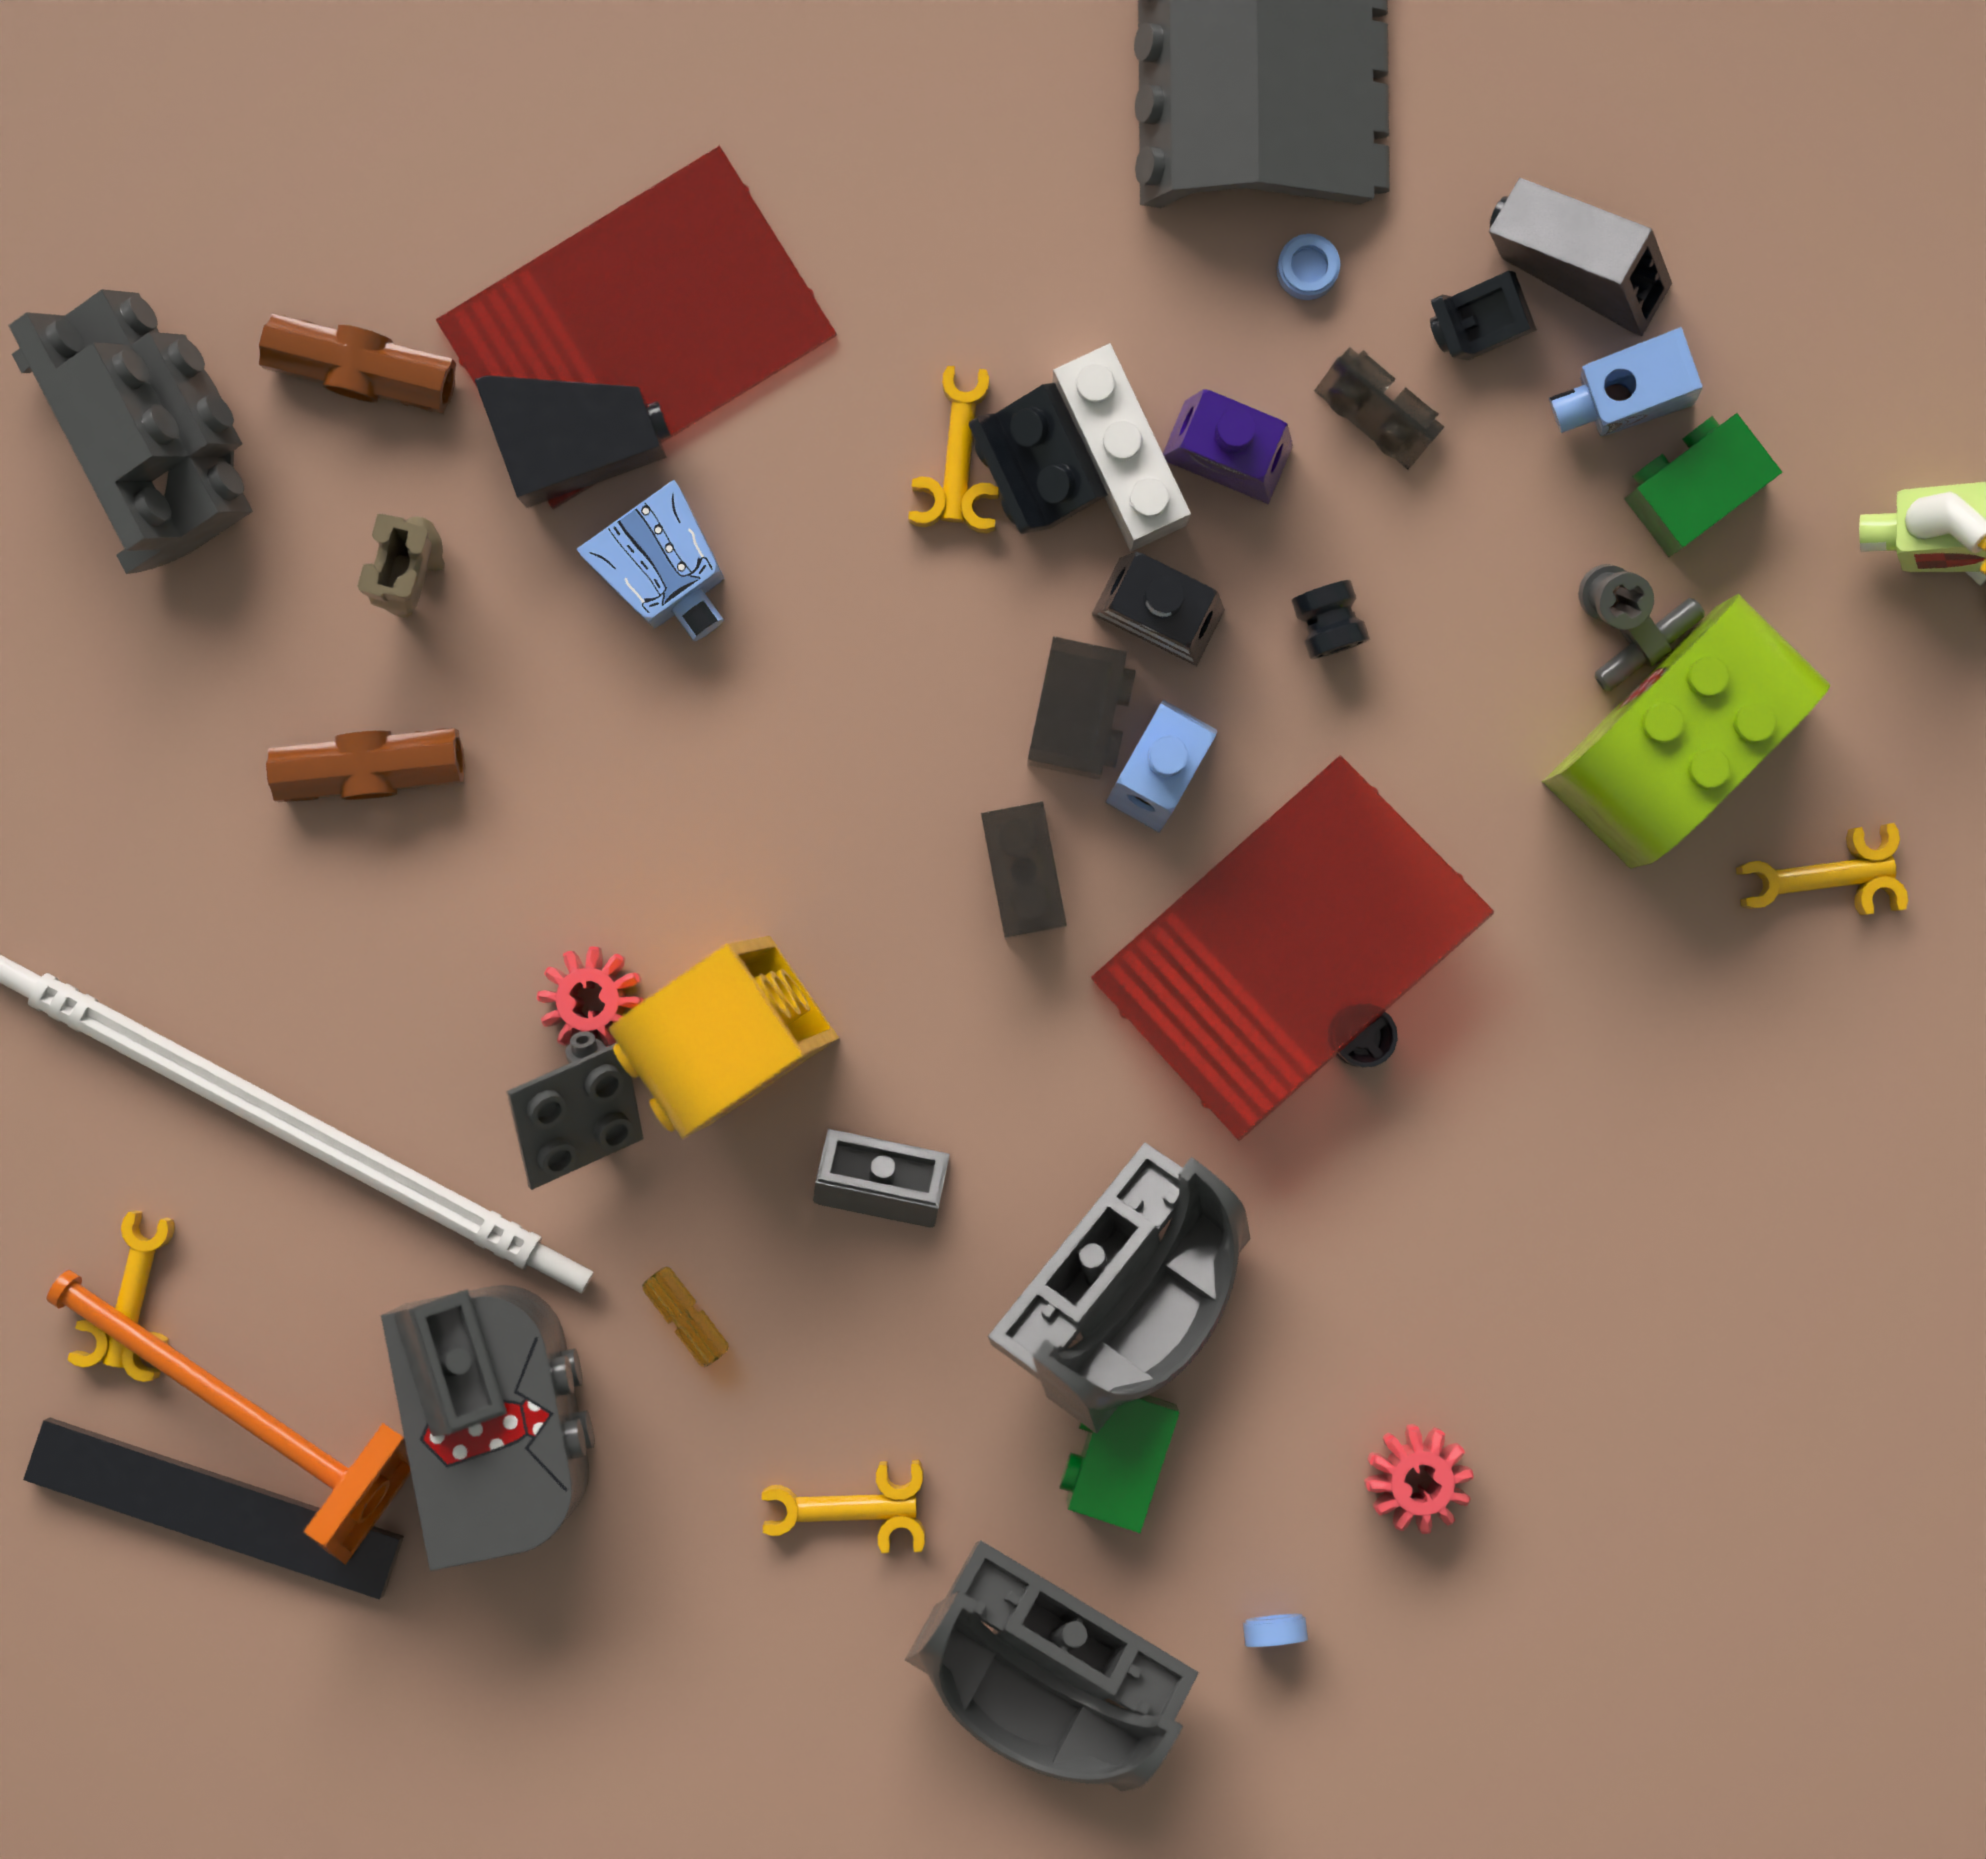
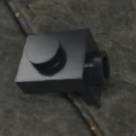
[1430,270,1537,360]

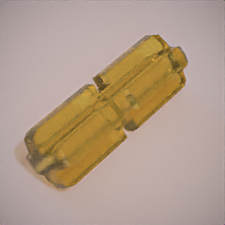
[642,1267,729,1367]

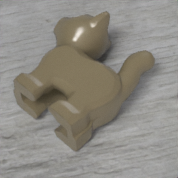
[357,514,445,618]

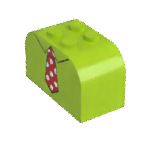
[1542,594,1830,869]

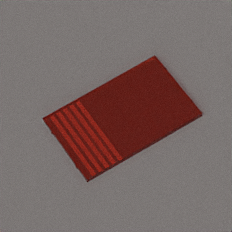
[435,145,837,510]
[1090,755,1494,1141]

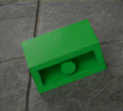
[1624,413,1783,557]
[1059,1395,1180,1533]

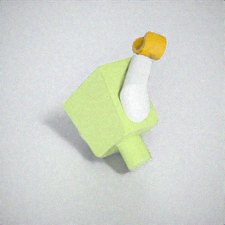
[1859,482,1986,586]

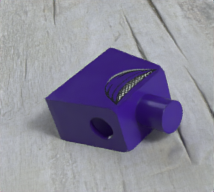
[1163,389,1293,504]

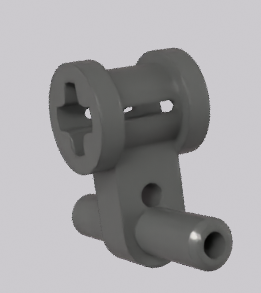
[1578,564,1705,691]

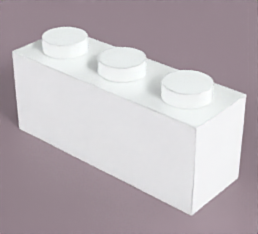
[1052,343,1191,552]

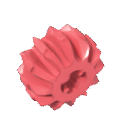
[537,946,645,1047]
[1364,1424,1474,1534]

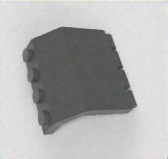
[1134,0,1390,208]

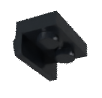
[969,383,1108,534]

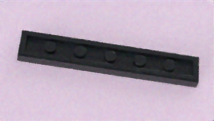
[23,1417,404,1600]

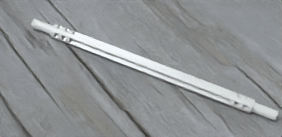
[0,955,594,1294]

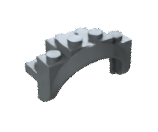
[8,289,253,574]
[988,1142,1251,1434]
[905,1540,1199,1792]

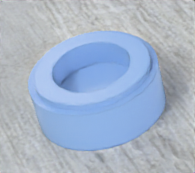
[1276,234,1340,300]
[1243,1614,1308,1647]

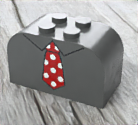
[381,1285,595,1571]

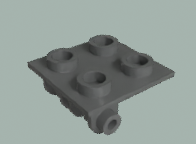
[507,1032,644,1190]

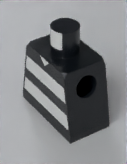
[1092,552,1225,666]

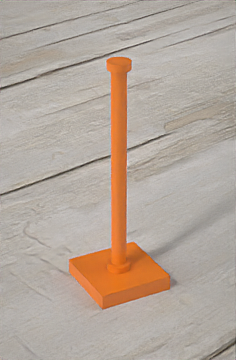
[47,1270,411,1565]

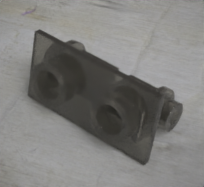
[1314,347,1445,470]

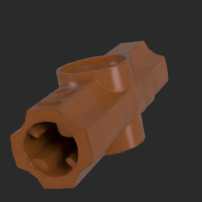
[259,313,457,414]
[266,728,465,803]

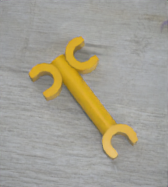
[908,366,999,533]
[1736,823,1908,915]
[67,1210,175,1382]
[762,1460,925,1553]

